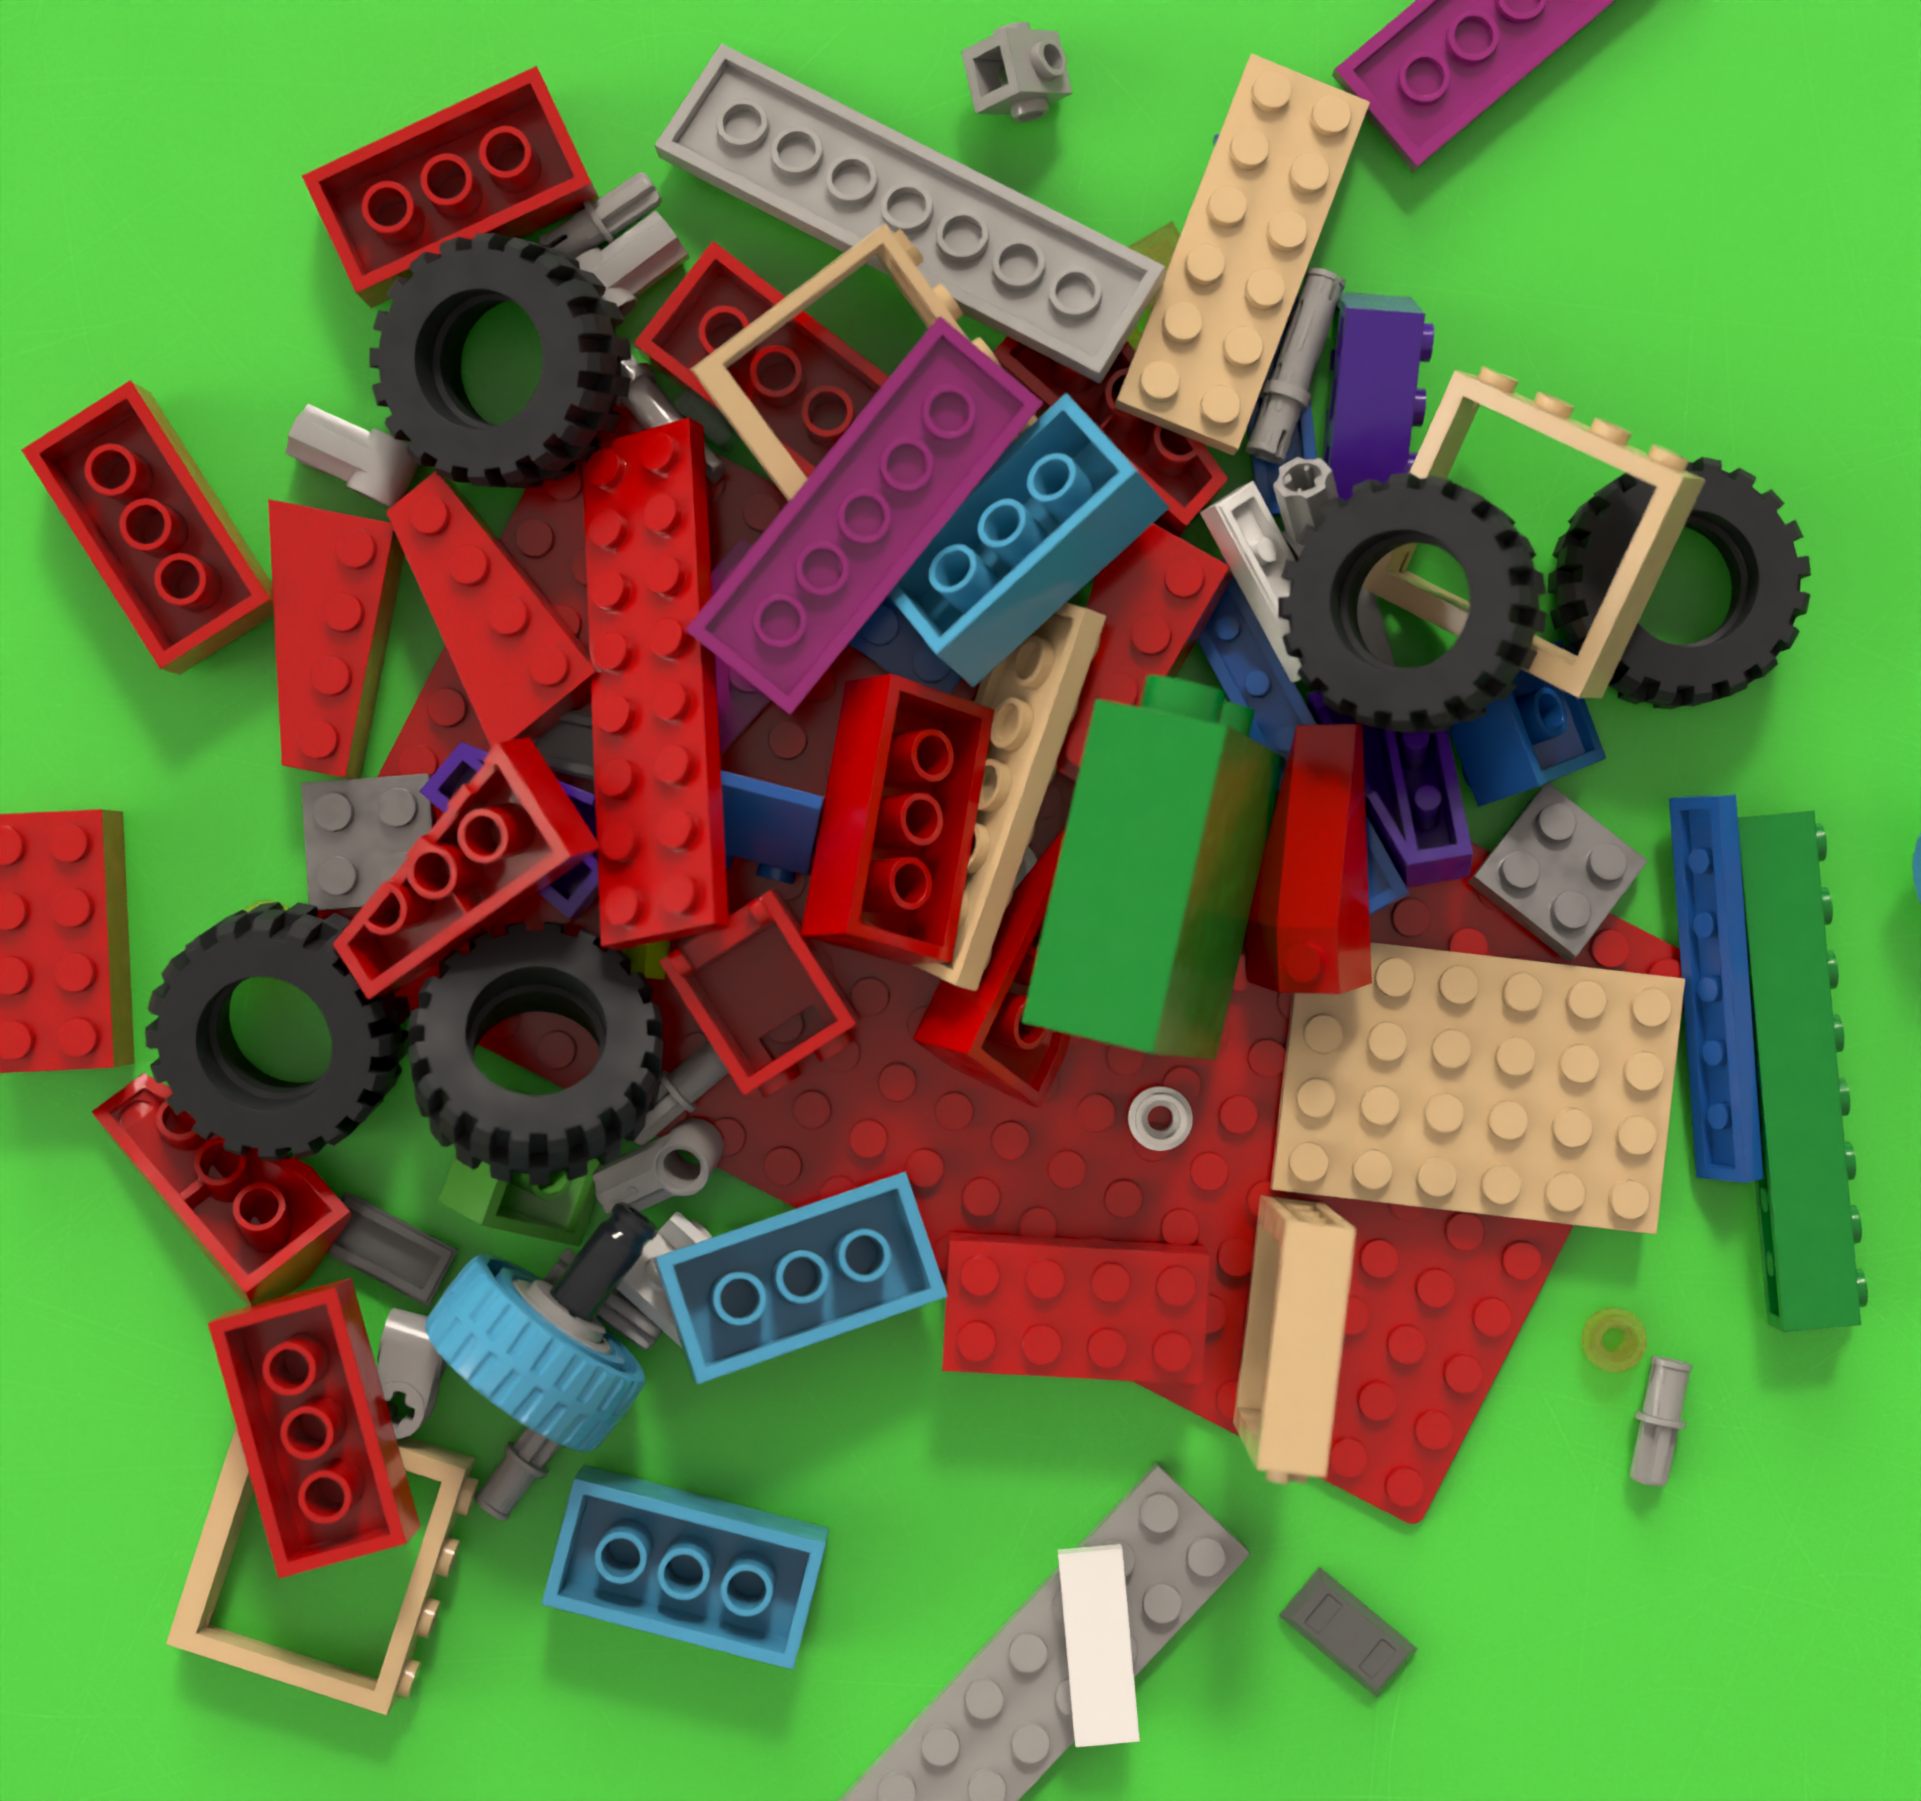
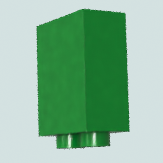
[1022,675,1285,1060]

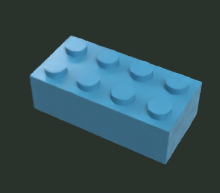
[888,393,1170,687]
[652,1172,948,1384]
[542,1465,829,1670]

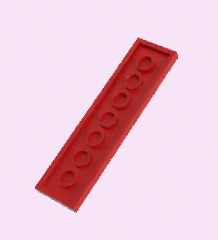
[582,417,729,951]

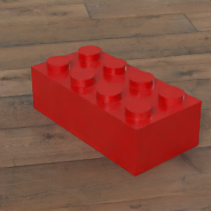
[302,66,600,308]
[633,241,889,478]
[21,380,274,675]
[801,674,995,965]
[0,809,135,1073]
[942,1232,1210,1385]
[208,1277,421,1579]

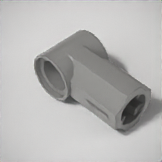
[575,210,690,318]
[285,404,420,508]
[1273,457,1339,562]
[592,1118,724,1214]

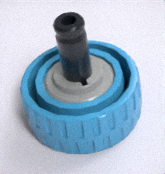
[425,1202,657,1452]

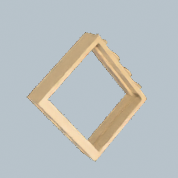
[690,224,1038,502]
[1362,366,1705,698]
[1233,1195,1356,1484]
[166,1427,479,1715]

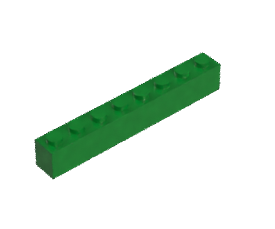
[1738,811,1868,1332]

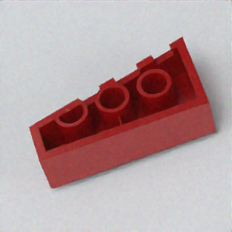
[386,471,597,748]
[333,737,601,1000]

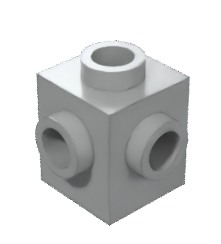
[961,22,1072,123]

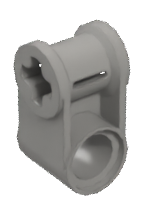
[377,1308,448,1439]

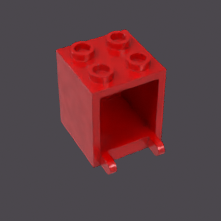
[659,890,861,1098]

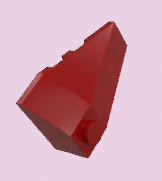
[1246,723,1372,995]
[913,825,1071,1109]
[91,1073,352,1306]

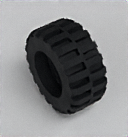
[369,233,631,488]
[1548,456,1811,709]
[1278,473,1546,734]
[145,902,411,1161]
[408,921,664,1185]

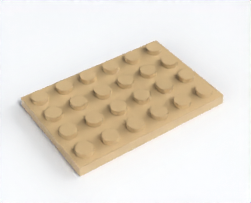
[1270,942,1685,1234]

